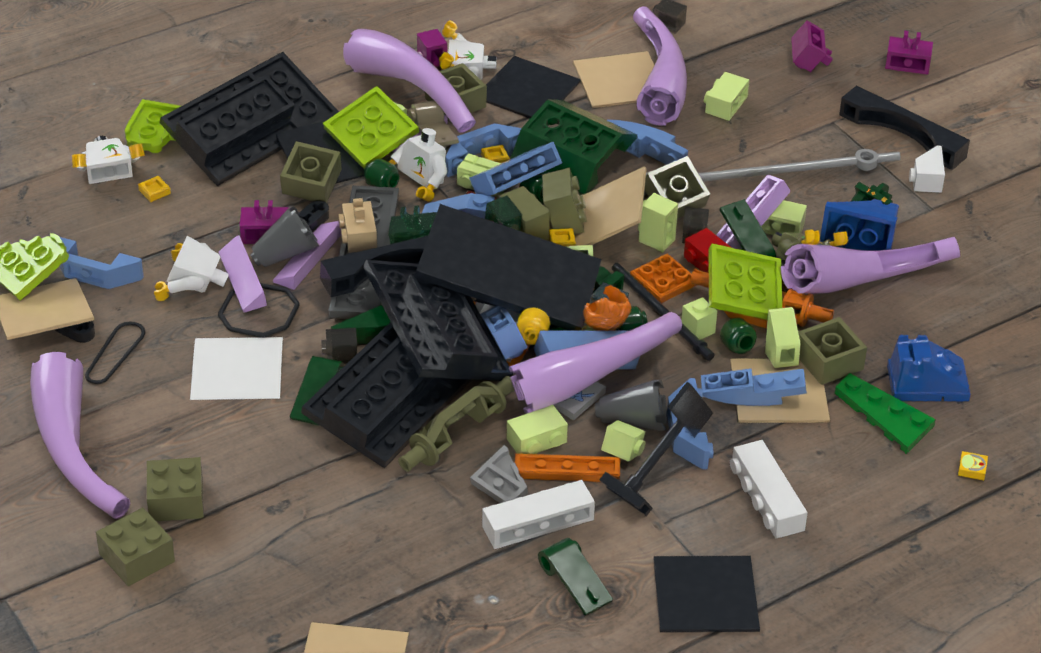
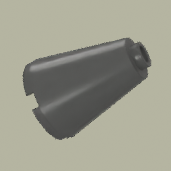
[250,205,320,267]
[595,379,667,431]

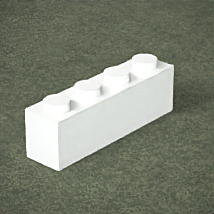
[730,440,808,539]
[482,480,595,549]

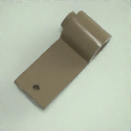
[408,100,459,149]

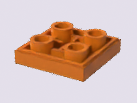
[630,253,697,303]

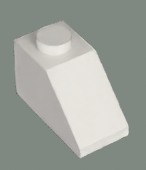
[909,146,945,193]

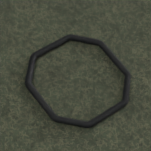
[218,283,300,337]

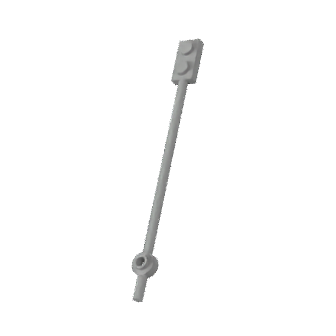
[644,149,901,195]

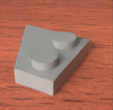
[470,445,528,503]

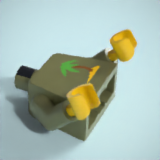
[771,229,848,260]

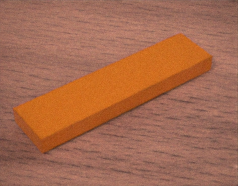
[515,453,620,482]

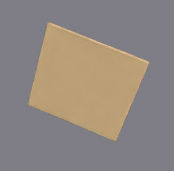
[573,51,654,108]
[574,166,646,246]
[0,278,94,340]
[730,359,830,423]
[304,622,409,653]

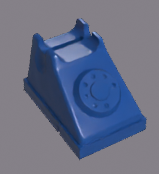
[820,199,899,251]
[887,335,971,401]

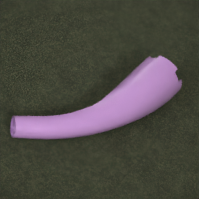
[633,6,687,126]
[343,29,476,133]
[781,237,960,294]
[509,312,682,414]
[30,352,130,519]

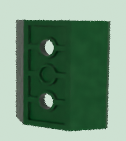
[510,99,638,195]

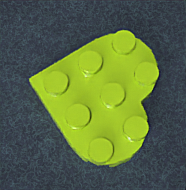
[125,99,181,153]
[0,233,69,301]

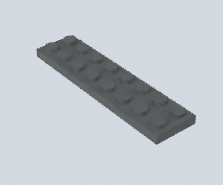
[329,185,399,319]

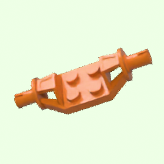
[690,269,834,329]

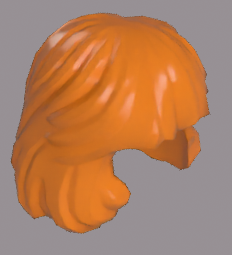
[583,285,631,331]

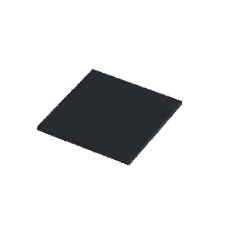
[486,56,581,118]
[276,121,365,184]
[653,556,760,632]

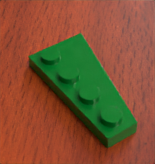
[835,373,936,454]

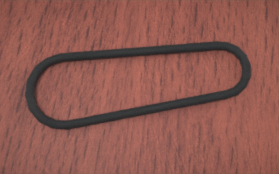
[85,321,145,384]

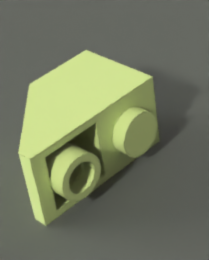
[765,307,800,368]

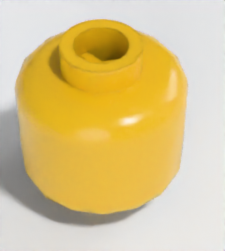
[516,307,550,345]

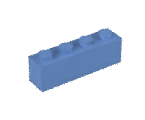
[469,142,562,196]
[534,331,640,369]

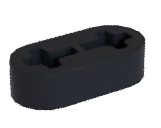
[298,201,329,232]
[54,321,95,343]

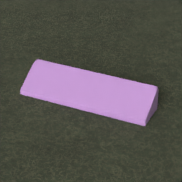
[716,175,790,250]
[273,221,342,290]
[219,235,267,313]

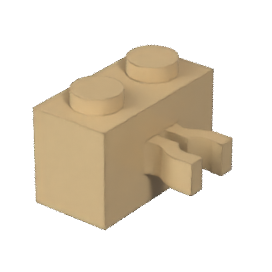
[338,198,377,253]

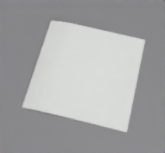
[190,337,283,400]

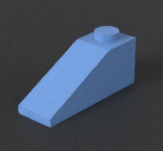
[420,193,495,224]
[480,306,528,359]

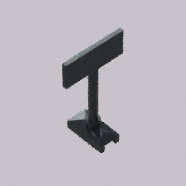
[599,382,713,517]

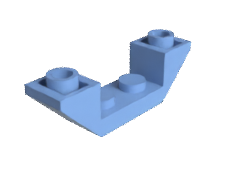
[446,123,521,177]
[60,237,144,289]
[667,378,713,469]

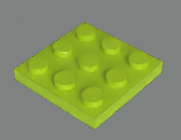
[323,86,419,169]
[709,244,782,320]

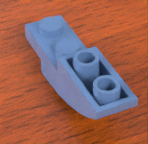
[607,120,688,165]
[701,368,807,406]

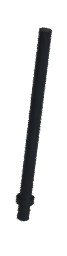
[612,263,715,361]

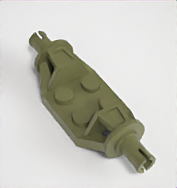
[398,376,514,472]

